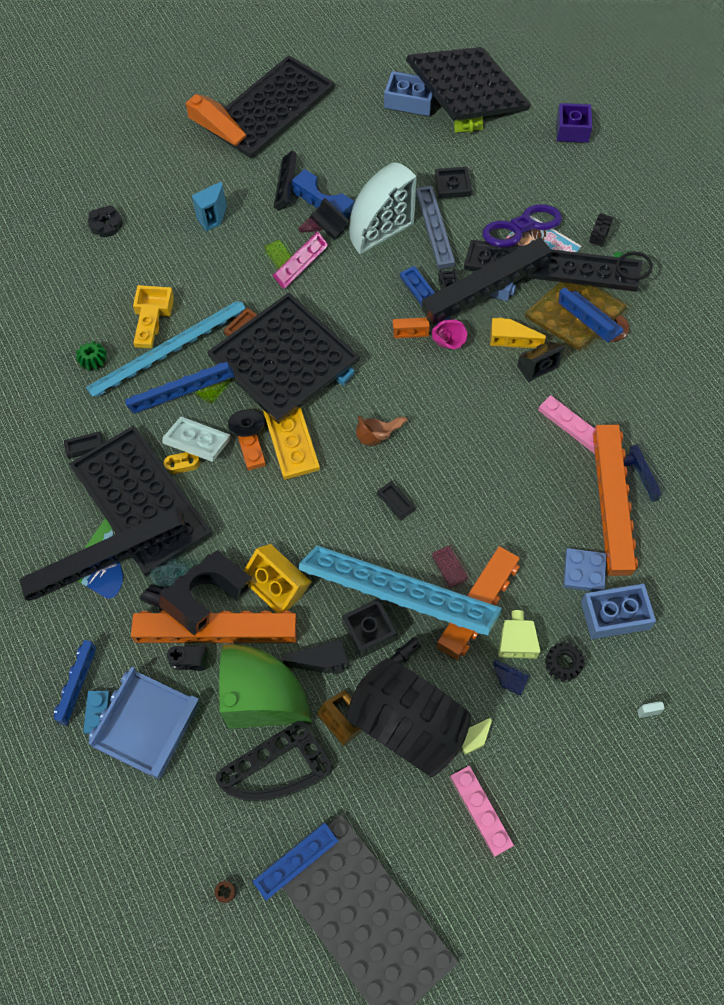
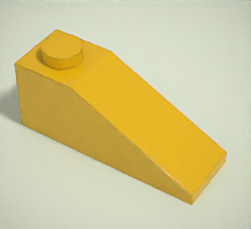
[490,318,546,348]

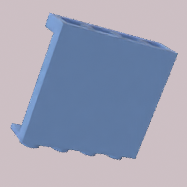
[88,667,200,780]

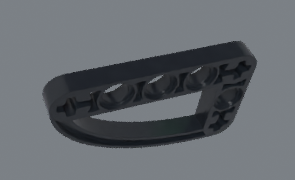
[216,721,332,802]

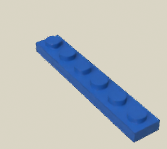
[125,362,235,414]

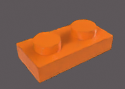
[238,434,266,471]

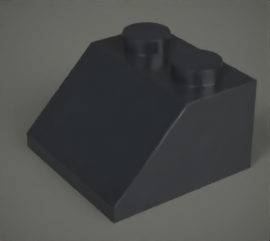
[517,342,565,382]

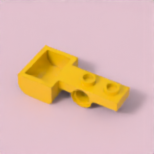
[133,285,174,349]

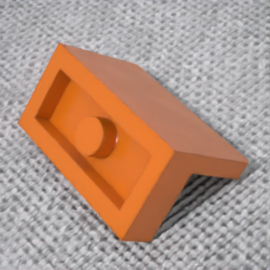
[393,317,430,338]

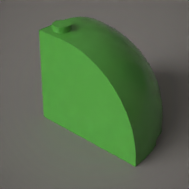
[219,644,312,729]

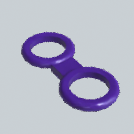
[482,204,562,247]

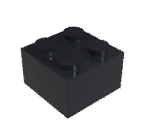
[342,599,397,659]

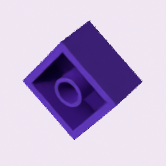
[556,103,592,142]

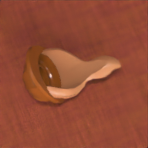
[356,415,407,446]

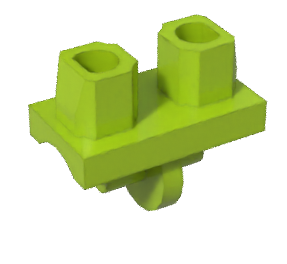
[454,117,483,133]

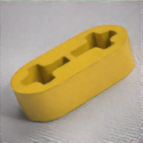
[163,452,200,474]

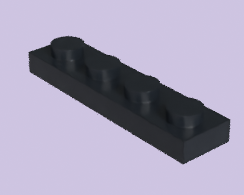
[273,150,297,211]

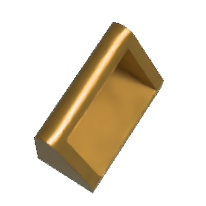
[317,690,363,746]

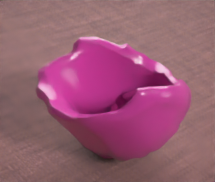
[432,319,468,350]

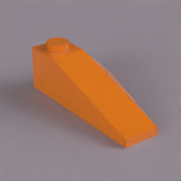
[185,94,246,146]

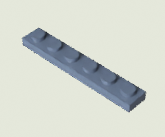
[416,186,455,269]

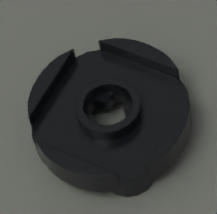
[88,205,122,237]

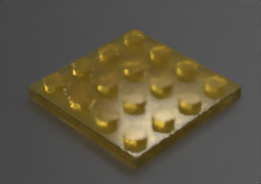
[525,282,626,351]

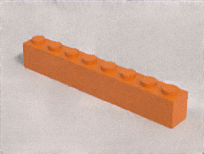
[593,425,638,576]
[131,611,297,643]

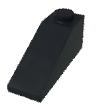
[281,639,348,674]

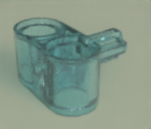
[150,558,189,588]

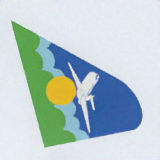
[77,518,123,599]

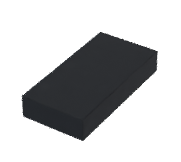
[64,431,103,459]
[377,481,416,521]

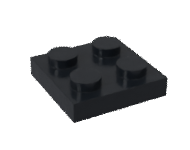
[435,167,472,198]

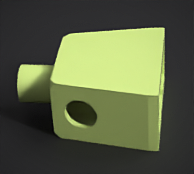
[498,610,540,659]

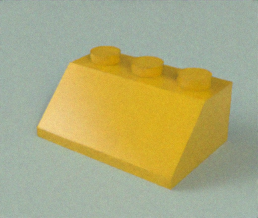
[244,544,312,613]

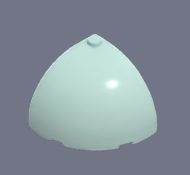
[349,163,416,254]

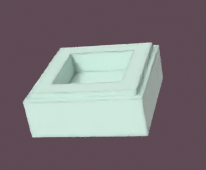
[637,701,665,718]

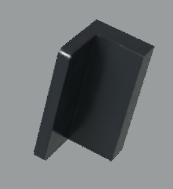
[310,198,349,240]

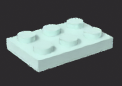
[163,417,230,462]

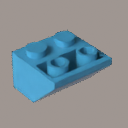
[192,182,227,232]

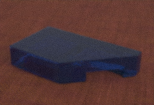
[493,659,529,696]

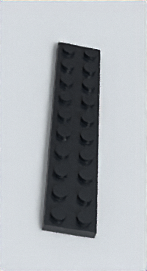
[464,240,643,292]

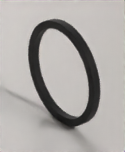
[616,251,653,280]

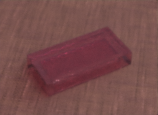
[432,546,468,588]

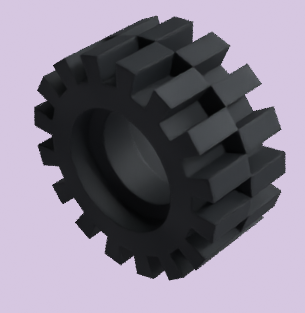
[589,213,613,247]
[545,641,585,682]

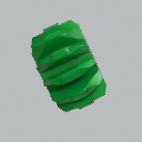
[76,340,107,372]

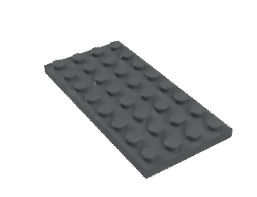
[282,815,458,1005]

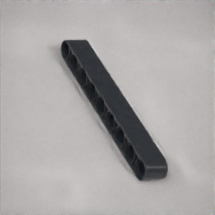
[19,508,187,601]

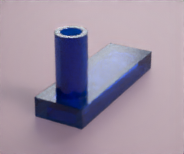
[623,444,661,502]

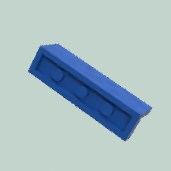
[559,288,624,343]
[252,822,339,900]

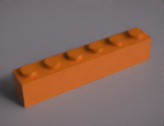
[437,546,520,661]

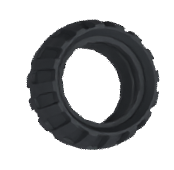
[346,658,471,778]

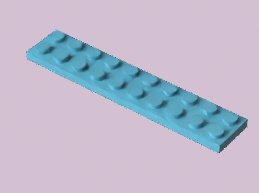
[299,545,502,636]

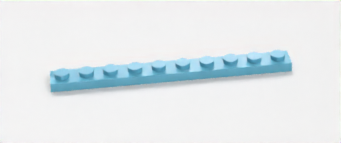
[86,301,246,396]

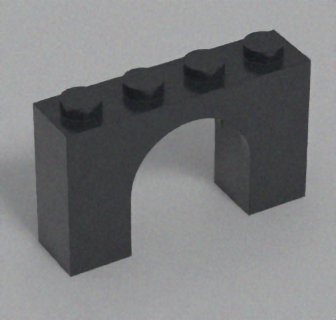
[159,550,252,636]

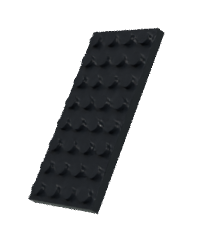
[205,55,335,159]
[69,425,213,577]

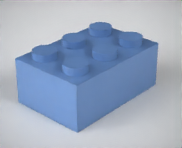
[384,71,435,116]
[581,584,656,640]

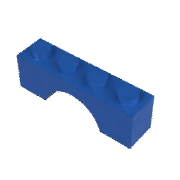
[292,169,354,219]

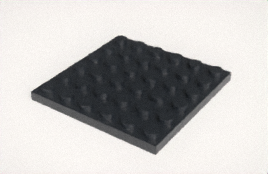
[406,47,530,121]
[207,292,360,424]

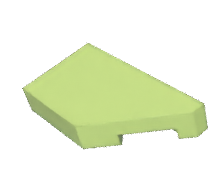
[461,718,492,755]

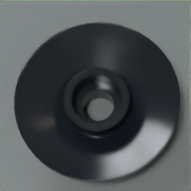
[228,409,265,437]

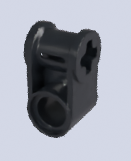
[438,269,458,290]
[167,645,208,671]

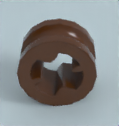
[214,881,236,903]

